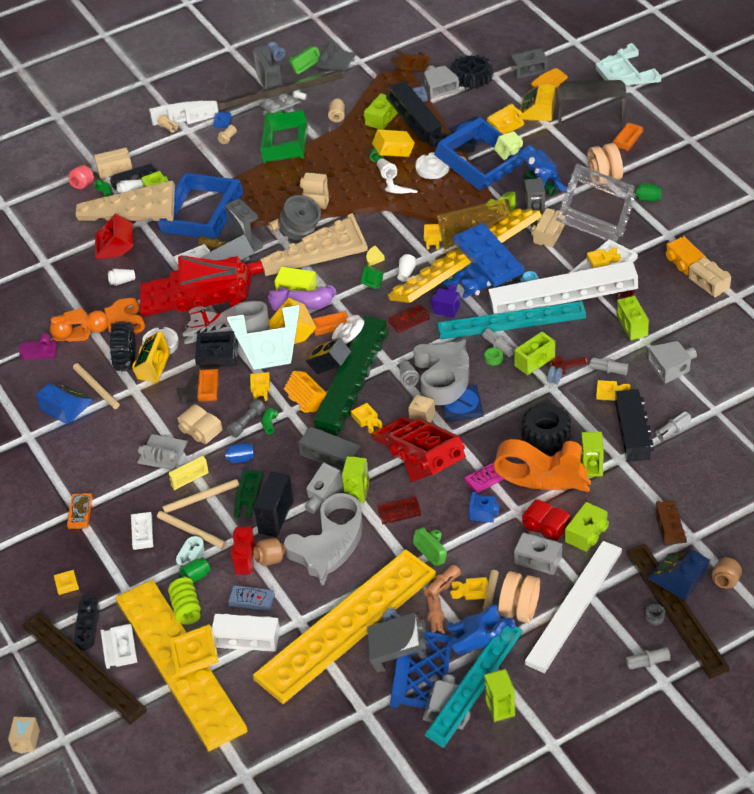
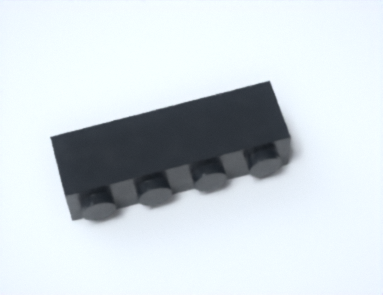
[386,81,443,143]
[615,389,654,462]

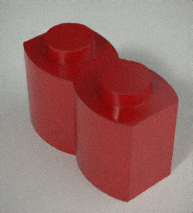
[522,499,570,541]
[231,527,255,574]

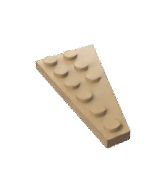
[76,181,175,221]
[261,213,368,276]

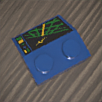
[36,383,93,425]

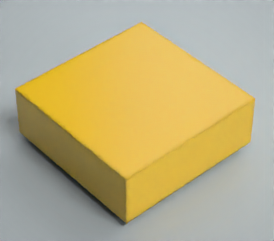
[54,570,79,595]

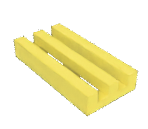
[168,456,209,490]

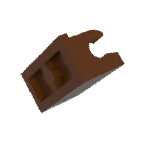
[391,50,430,71]
[655,501,687,546]

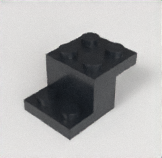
[195,331,239,368]

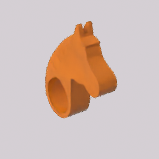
[494,439,591,492]

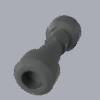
[227,399,265,437]

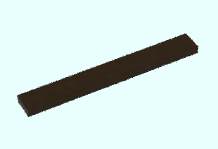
[217,69,344,110]
[626,544,729,679]
[22,612,147,725]

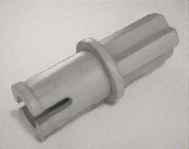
[482,329,516,357]
[590,358,629,376]
[655,411,691,441]
[626,647,670,670]

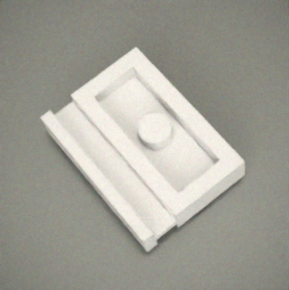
[101,624,137,669]

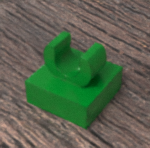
[361,266,384,289]

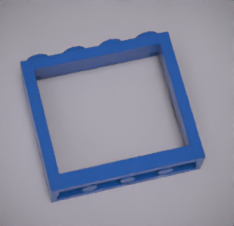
[434,117,524,191]
[157,173,243,240]

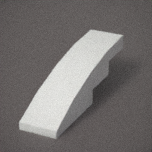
[149,101,218,126]

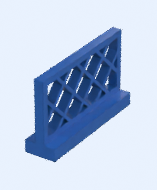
[389,631,452,708]

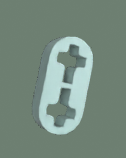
[176,536,205,569]

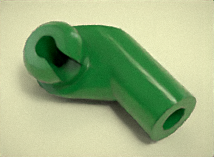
[94,180,112,197]
[261,408,278,434]

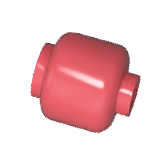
[68,165,94,190]

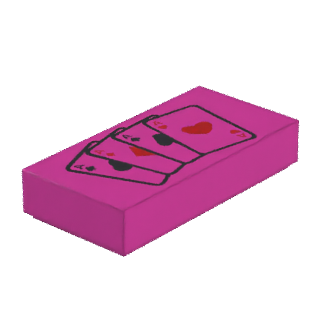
[464,462,504,494]

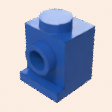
[469,492,500,523]

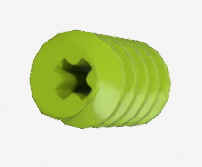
[168,577,201,625]

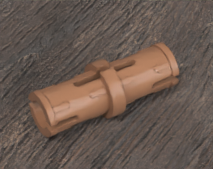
[424,565,461,599]
[427,595,445,634]

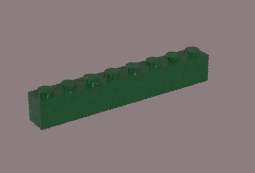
[313,316,389,436]

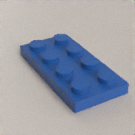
[453,223,525,287]

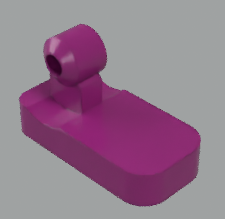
[19,333,58,360]

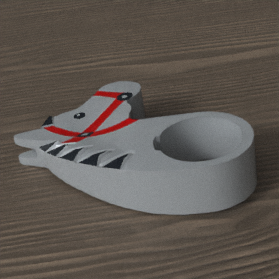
[183,301,270,344]

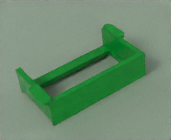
[260,110,308,164]

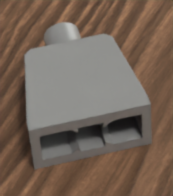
[424,66,459,100]
[648,341,697,384]
[305,462,344,514]
[422,675,470,730]

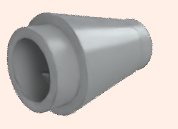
[400,361,419,387]

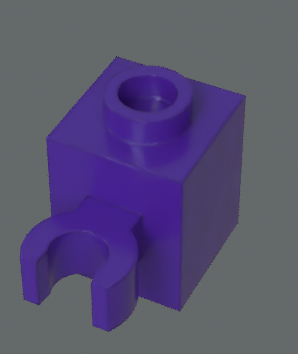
[431,284,460,318]

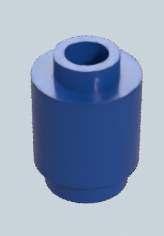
[225,442,254,464]

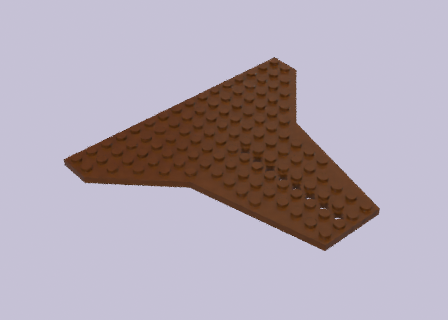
[231,69,507,231]

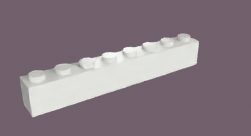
[489,261,638,314]

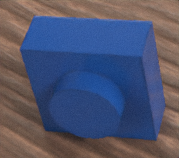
[213,112,232,128]

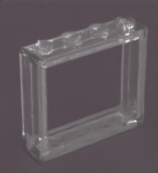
[556,164,636,242]

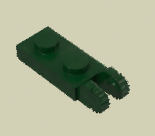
[234,470,263,519]

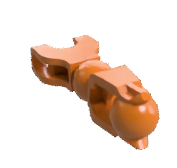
[50,298,145,342]

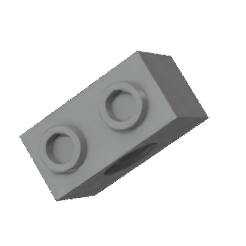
[514,533,562,575]

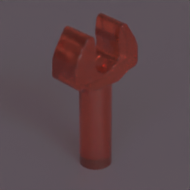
[551,356,587,375]

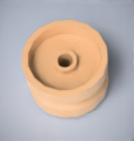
[587,143,623,185]
[499,571,540,623]

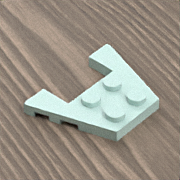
[595,43,661,87]
[227,305,299,370]

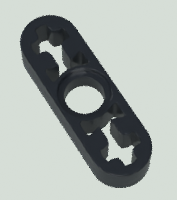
[428,132,477,152]
[110,164,158,191]
[74,595,100,651]

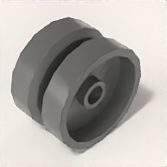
[278,195,321,241]

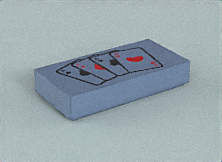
[228,585,275,611]

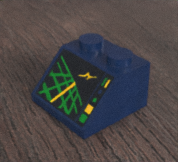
[648,550,710,600]

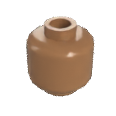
[253,537,285,566]
[711,557,742,589]

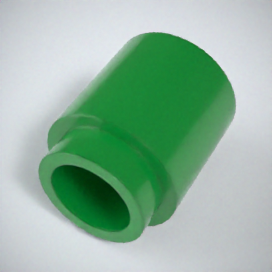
[636,183,662,202]
[178,557,211,584]

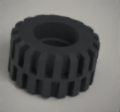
[522,403,571,455]

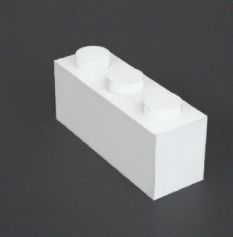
[212,614,280,652]

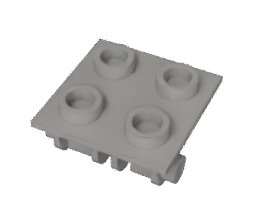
[259,93,301,117]
[137,434,188,470]

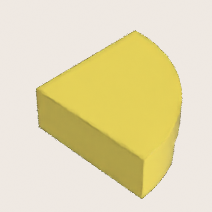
[366,246,384,266]

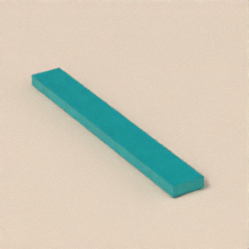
[437,301,586,340]
[425,626,523,748]

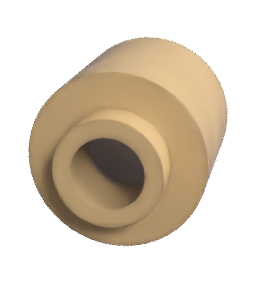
[328,99,345,122]

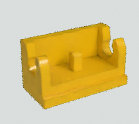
[487,104,524,135]

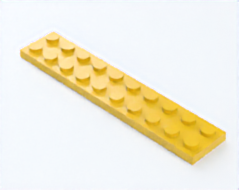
[387,208,542,303]
[253,550,436,704]
[115,579,248,752]

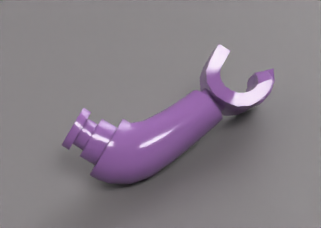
[268,285,336,311]

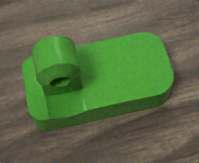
[288,46,321,74]
[413,527,447,566]

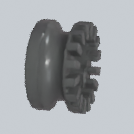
[645,604,665,625]

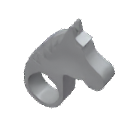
[414,339,469,405]
[284,493,363,586]

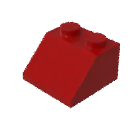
[95,213,133,259]

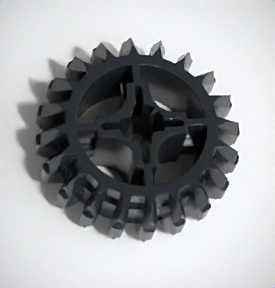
[450,54,494,89]
[109,321,136,372]

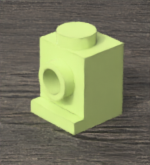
[494,132,523,160]

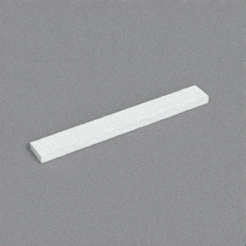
[525,541,622,673]

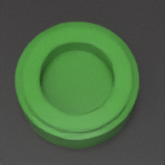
[484,348,503,366]

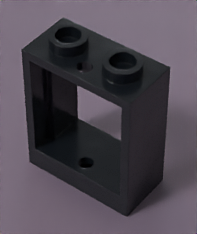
[254,471,294,537]

